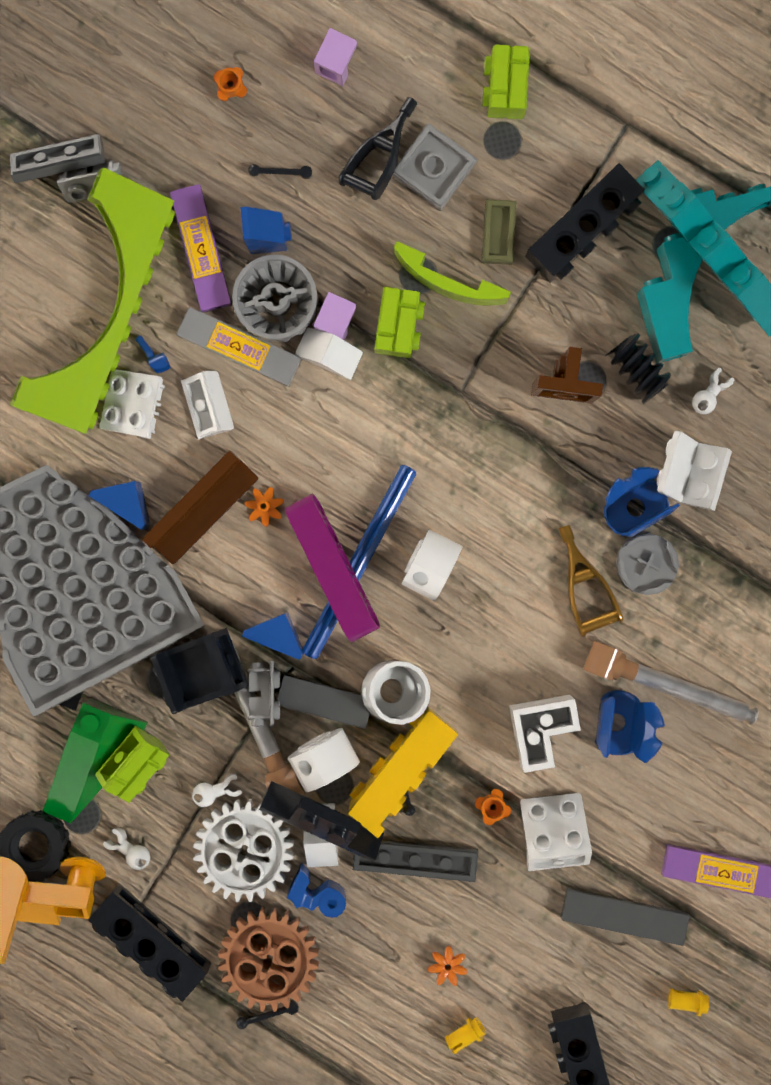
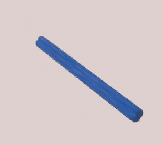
[302,465,416,659]

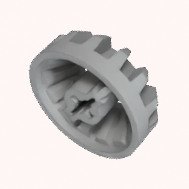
[232,255,318,342]

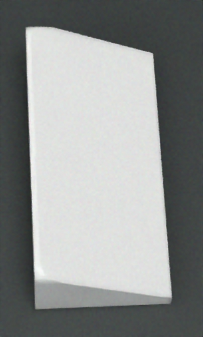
[181,371,234,439]

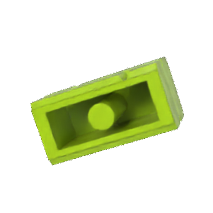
[482,44,530,120]
[374,287,425,358]
[95,726,170,803]

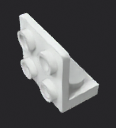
[657,431,732,511]
[520,793,592,871]

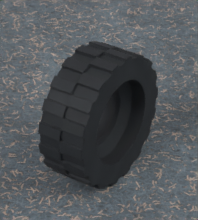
[0,810,71,882]

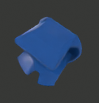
[604,467,680,537]
[595,690,665,763]

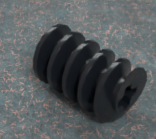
[605,333,671,404]

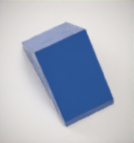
[88,481,150,530]
[242,612,304,660]

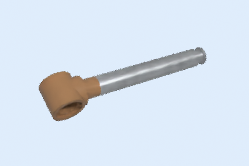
[583,641,759,725]
[233,644,306,795]

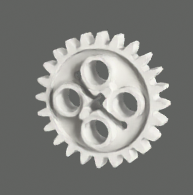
[193,799,295,902]

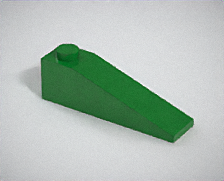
[43,698,148,823]

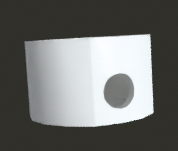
[401,529,463,601]
[361,660,431,725]
[287,728,360,792]

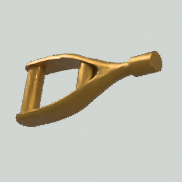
[558,524,623,637]

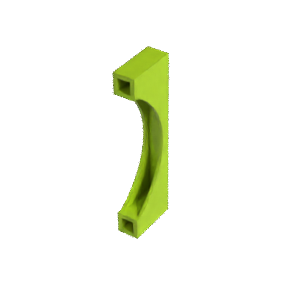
[10,167,175,434]

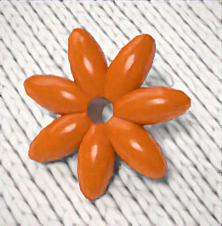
[244,487,284,527]
[427,946,468,986]

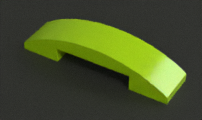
[394,241,511,306]

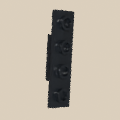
[259,781,384,862]

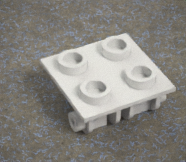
[99,370,165,439]

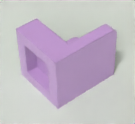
[313,28,357,86]
[313,292,356,341]

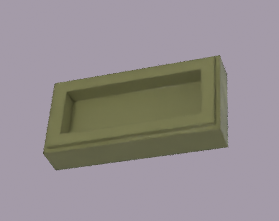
[481,199,517,265]

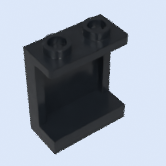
[151,628,248,714]

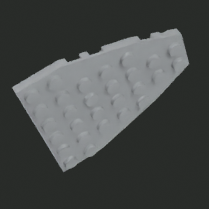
[0,465,205,717]

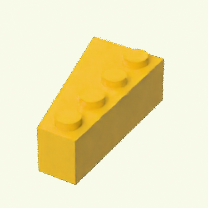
[348,707,458,838]

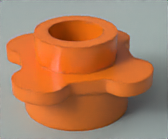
[213,67,247,101]
[475,789,511,825]

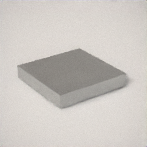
[392,123,478,211]

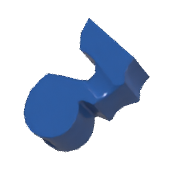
[287,862,346,918]

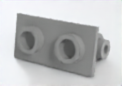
[57,160,123,203]
[248,661,280,728]

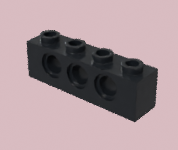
[525,163,645,283]
[88,883,212,1002]
[548,1002,610,1085]

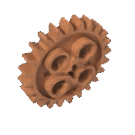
[218,907,319,1012]

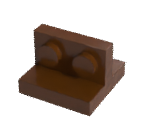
[531,347,603,404]

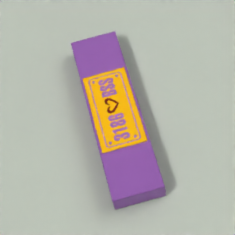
[170,184,232,313]
[661,844,771,898]

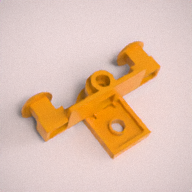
[0,856,106,964]

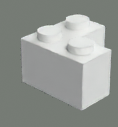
[509,695,581,773]

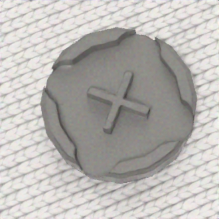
[615,533,679,595]

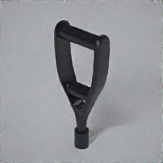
[338,97,417,200]

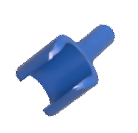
[135,336,171,373]

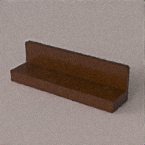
[142,450,258,564]

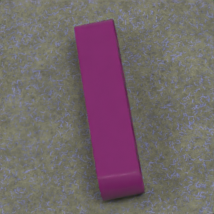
[285,493,380,642]

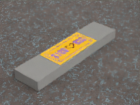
[176,307,302,387]

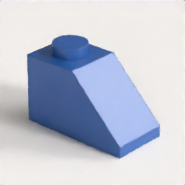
[240,207,292,254]

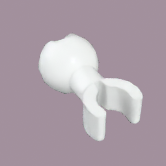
[692,368,734,414]
[192,774,242,807]
[103,827,150,870]

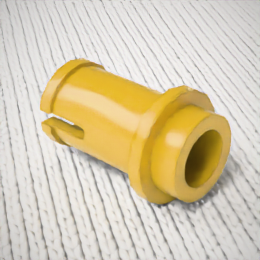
[668,988,709,1016]
[445,1017,486,1054]

